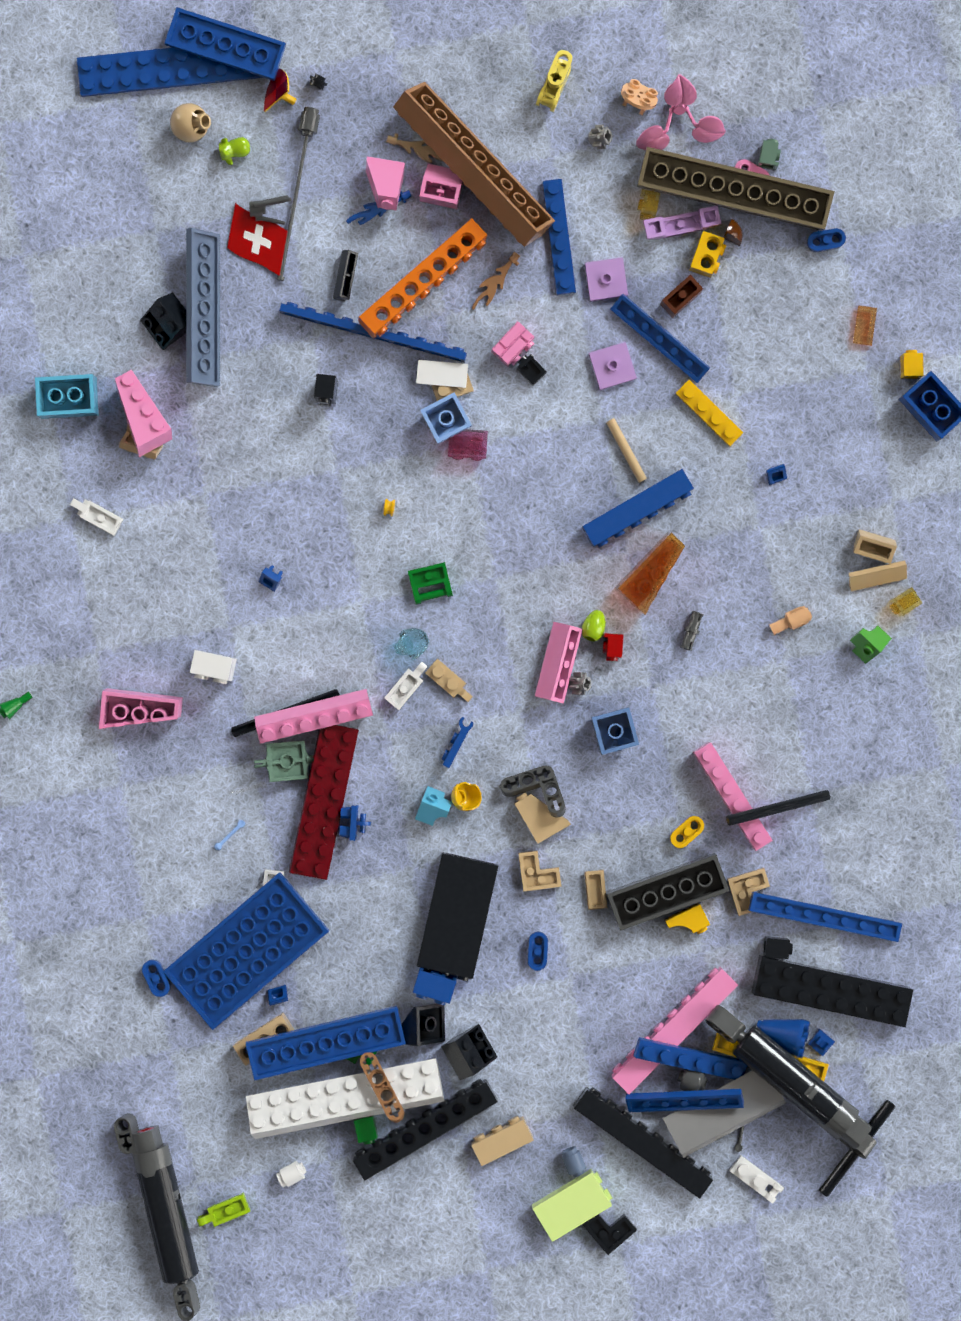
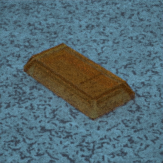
[853,305,877,346]

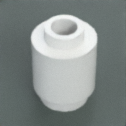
[276,1161,307,1188]

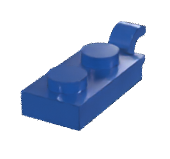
[441,717,474,768]

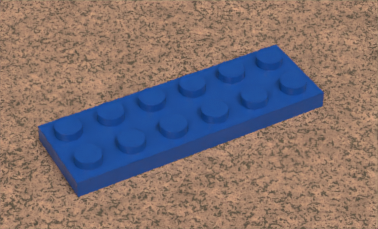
[165,7,286,81]

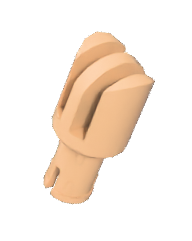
[769,606,812,635]

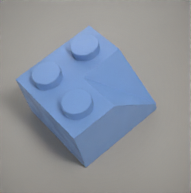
[591,707,639,755]

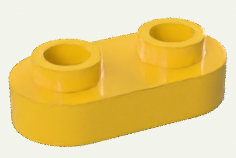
[670,816,704,848]

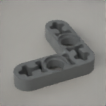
[500,765,566,818]

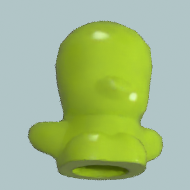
[219,137,250,165]

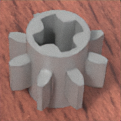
[588,124,612,150]
[568,672,591,695]

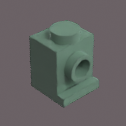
[757,139,781,170]

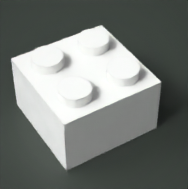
[190,650,237,684]

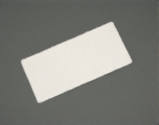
[416,360,468,388]

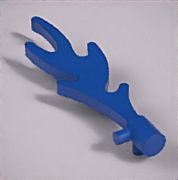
[346,190,412,225]

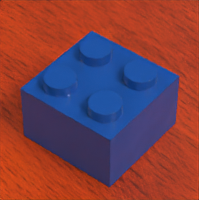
[413,967,457,1005]

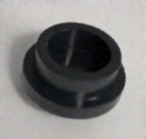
[309,73,328,90]

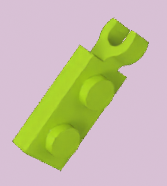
[197,1192,251,1227]

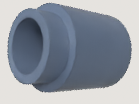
[562,1146,586,1177]

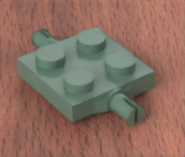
[254,740,313,782]

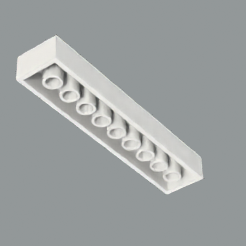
[246,1058,444,1139]

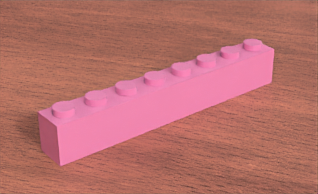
[612,967,738,1094]

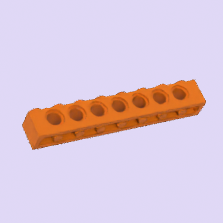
[358,218,487,339]

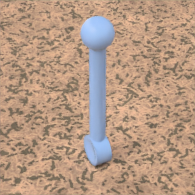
[214,820,245,850]

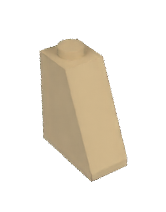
[514,792,571,844]

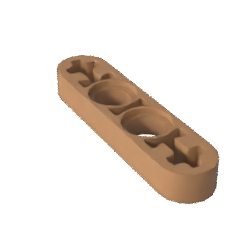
[360,1052,404,1123]

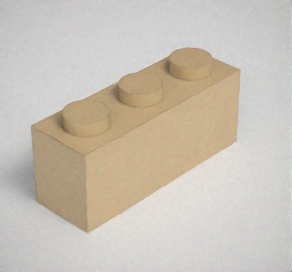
[471,1116,534,1166]

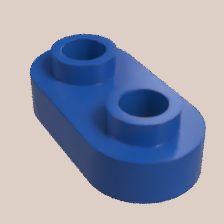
[807,228,846,252]
[528,931,548,971]
[142,959,171,997]

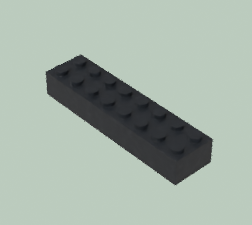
[751,955,913,1028]

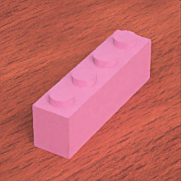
[535,622,582,704]

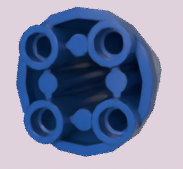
[757,1019,810,1058]

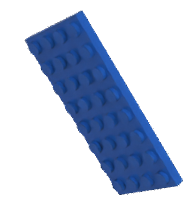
[163,872,330,1030]

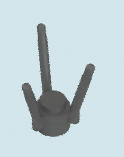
[249,195,292,225]

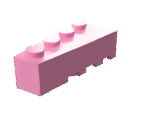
[115,370,172,457]
[99,688,183,729]

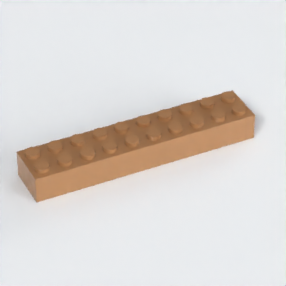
[393,82,555,247]

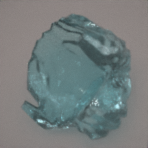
[394,628,429,660]

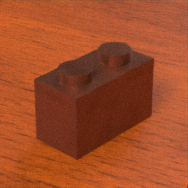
[660,274,703,318]

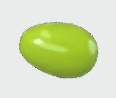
[582,610,605,642]

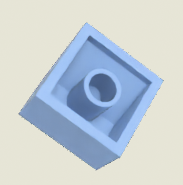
[420,392,472,444]

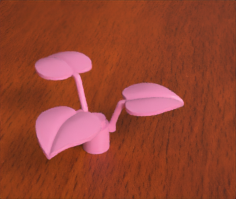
[636,74,726,150]

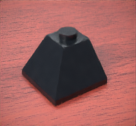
[401,1003,445,1046]

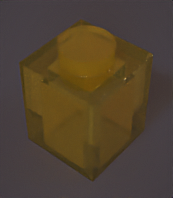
[889,587,922,616]

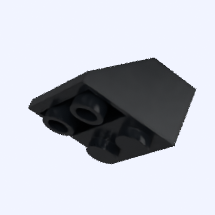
[140,292,186,350]
[441,1024,497,1080]

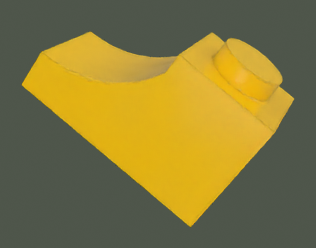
[664,903,710,934]

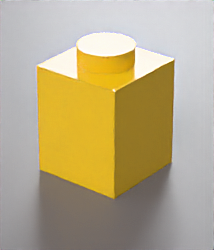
[900,350,924,379]

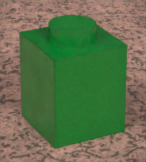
[354,1116,378,1145]

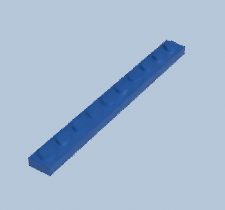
[279,302,467,363]

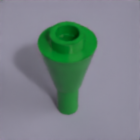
[0,691,33,719]

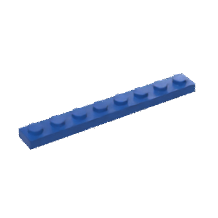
[748,892,902,942]

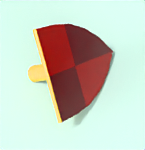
[264,68,296,112]

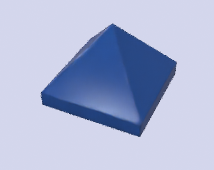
[766,464,787,485]
[267,985,288,1006]

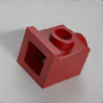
[603,633,624,661]

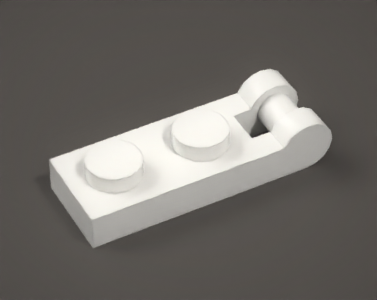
[729,1155,784,1203]

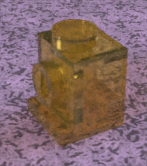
[637,189,661,220]

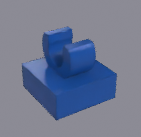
[258,565,283,592]
[808,1028,835,1056]

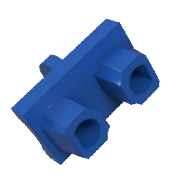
[339,805,371,841]

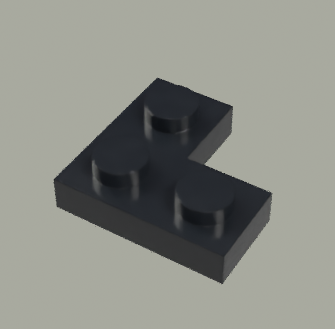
[583,1214,637,1255]

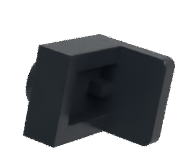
[517,354,547,386]

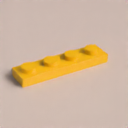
[675,380,744,447]

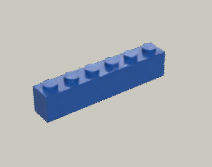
[582,469,694,548]

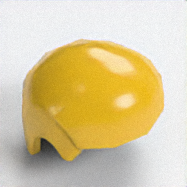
[451,782,482,811]

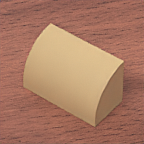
[853,529,897,564]

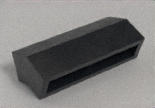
[333,250,358,301]

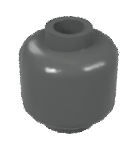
[677,1069,707,1091]

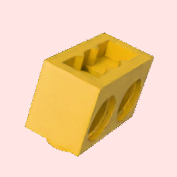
[689,231,726,278]

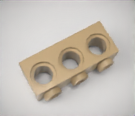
[233,1013,294,1066]

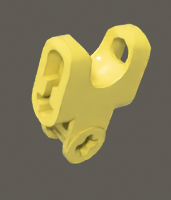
[536,50,572,112]

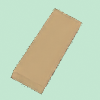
[849,560,907,591]

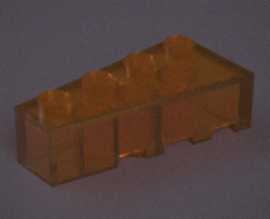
[615,532,685,615]

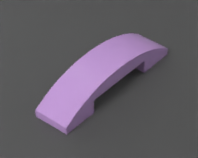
[643,206,721,240]

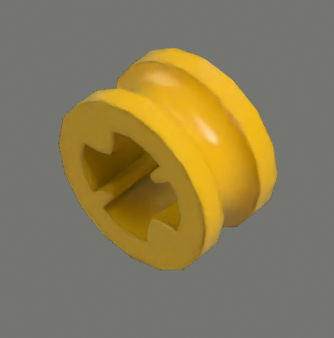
[383,499,395,517]

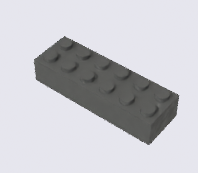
[606,853,730,931]

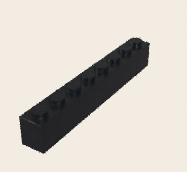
[573,1086,713,1199]

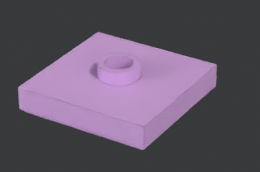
[585,257,628,301]
[589,342,637,390]

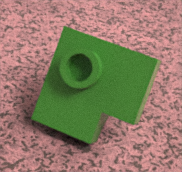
[850,625,892,664]

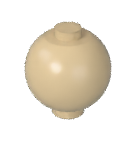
[170,103,211,143]

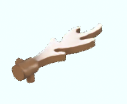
[472,252,520,310]

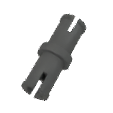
[680,611,704,651]

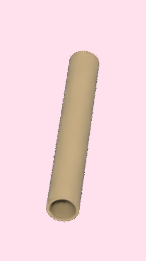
[606,418,647,483]

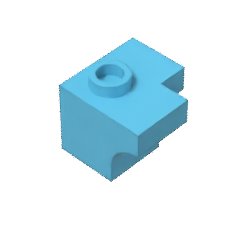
[415,786,452,826]

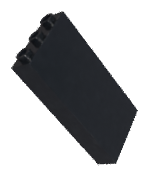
[417,852,499,981]

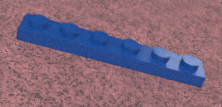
[542,179,576,295]
[610,294,710,383]
[633,1037,747,1080]
[625,1089,744,1113]

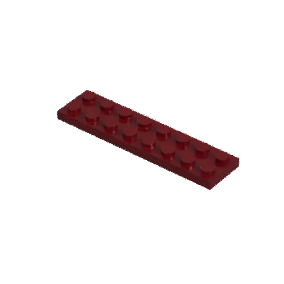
[289,725,359,880]

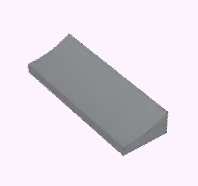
[663,1071,786,1158]

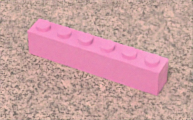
[254,689,373,744]
[693,742,773,851]

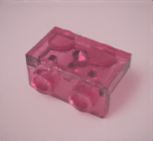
[448,430,488,461]

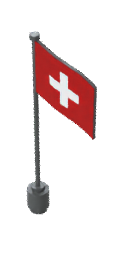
[227,107,320,281]

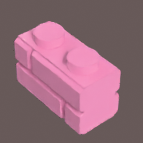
[491,321,535,367]

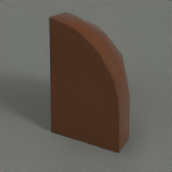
[723,219,743,246]

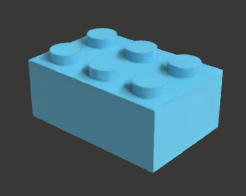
[35,374,99,419]

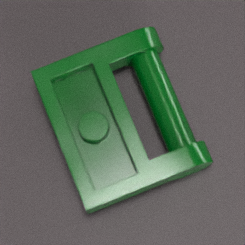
[408,562,453,605]

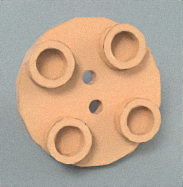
[621,79,658,116]

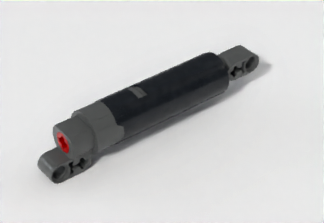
[705,1005,877,1159]
[114,1113,200,1321]

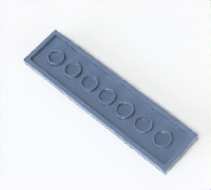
[186,228,220,387]

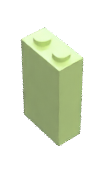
[532,1169,613,1242]

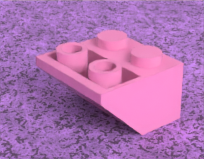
[419,164,463,209]

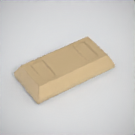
[585,870,607,910]

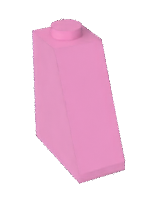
[366,156,405,211]

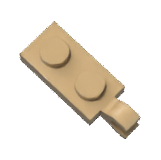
[425,659,473,702]

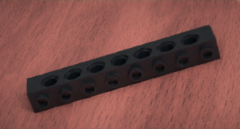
[353,1079,498,1181]

